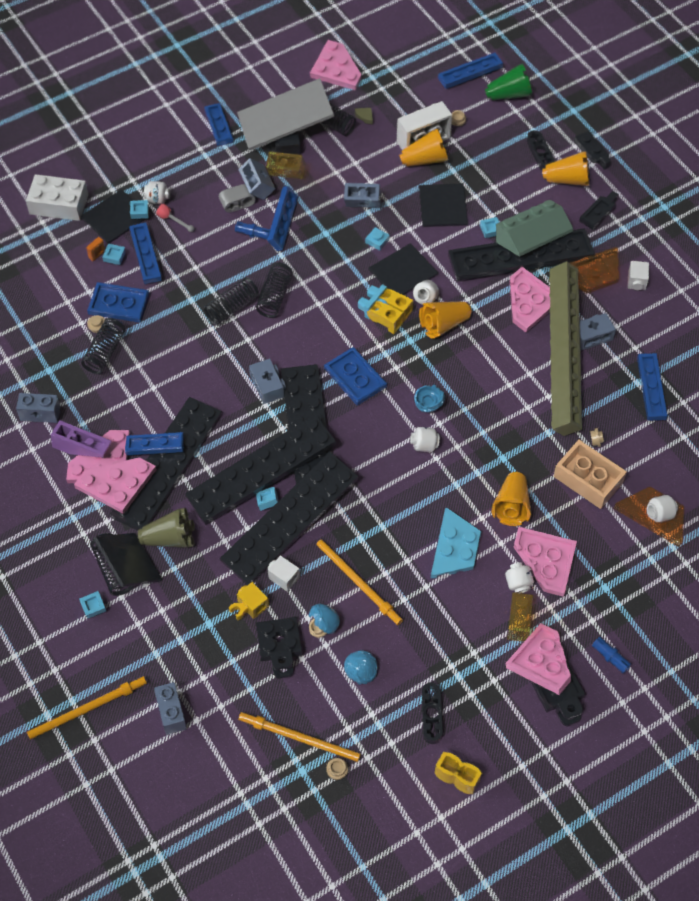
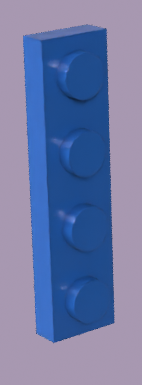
[438,53,503,89]
[267,186,298,251]
[129,223,162,284]
[637,353,667,421]

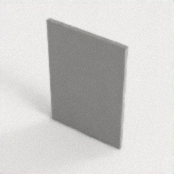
[237,78,334,151]

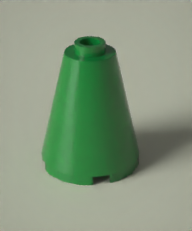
[485,64,532,101]

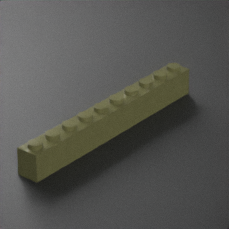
[549,261,582,436]

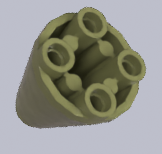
[138,508,195,548]

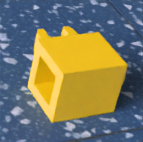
[229,582,269,620]

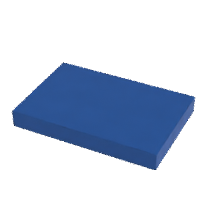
[87,282,150,323]
[324,347,387,406]

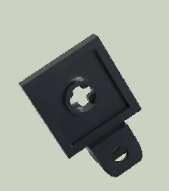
[256,617,302,679]
[530,659,585,726]

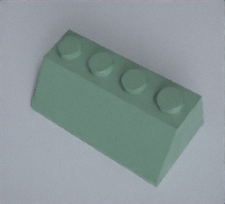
[496,200,573,256]

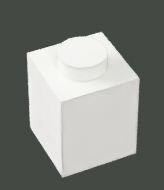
[628,261,649,290]
[268,555,300,592]

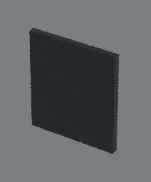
[419,183,468,227]
[81,189,149,244]
[369,243,438,295]
[94,533,162,587]

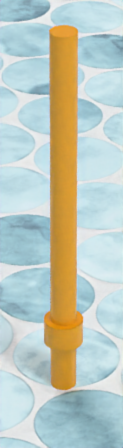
[316,539,403,626]
[27,676,147,740]
[238,712,361,762]

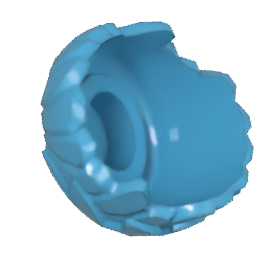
[414,385,445,413]
[308,603,340,634]
[344,650,378,685]

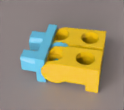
[358,284,413,334]

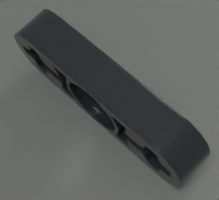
[527,130,555,170]
[421,682,443,744]

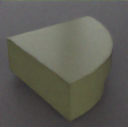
[355,108,373,124]

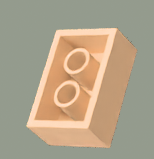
[553,440,627,509]

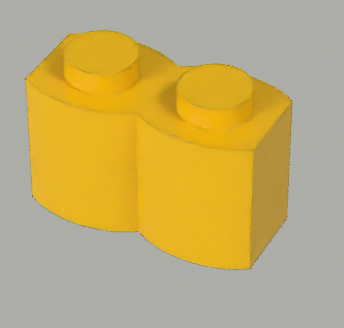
[435,752,482,794]

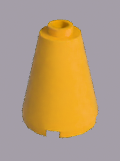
[399,129,448,167]
[542,151,589,186]
[419,302,472,338]
[491,472,531,526]

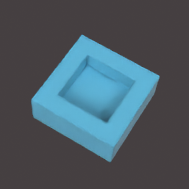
[130,200,148,219]
[480,217,499,238]
[365,227,390,250]
[102,244,126,265]
[256,487,278,511]
[79,591,106,619]

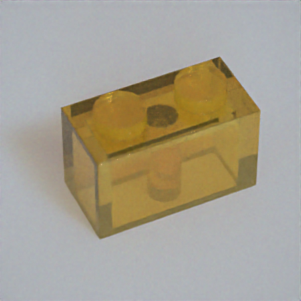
[266,152,306,179]
[507,592,533,642]

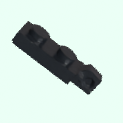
[574,131,611,170]
[579,191,618,230]

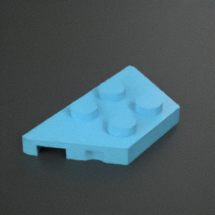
[431,508,481,579]

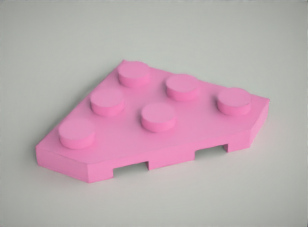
[310,40,361,90]
[510,267,550,333]
[66,430,130,483]
[74,458,156,514]
[514,527,577,597]
[506,623,571,695]

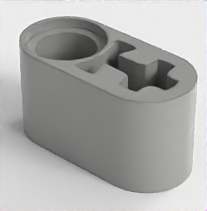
[219,184,255,213]

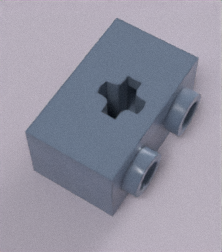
[238,158,275,200]
[344,183,382,208]
[579,313,616,351]
[249,358,286,405]
[16,393,61,423]
[154,682,187,735]

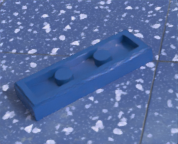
[204,103,233,146]
[125,432,184,455]

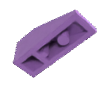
[51,420,112,458]

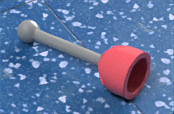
[156,203,194,232]

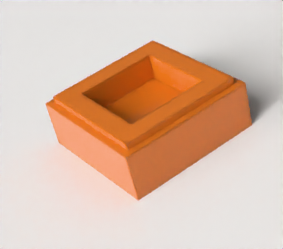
[86,237,105,261]

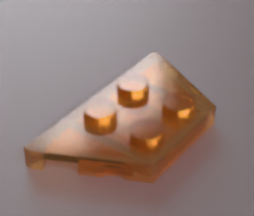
[570,247,619,293]
[614,487,684,547]

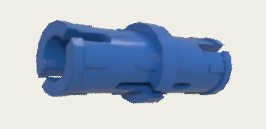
[235,221,270,240]
[592,636,632,674]

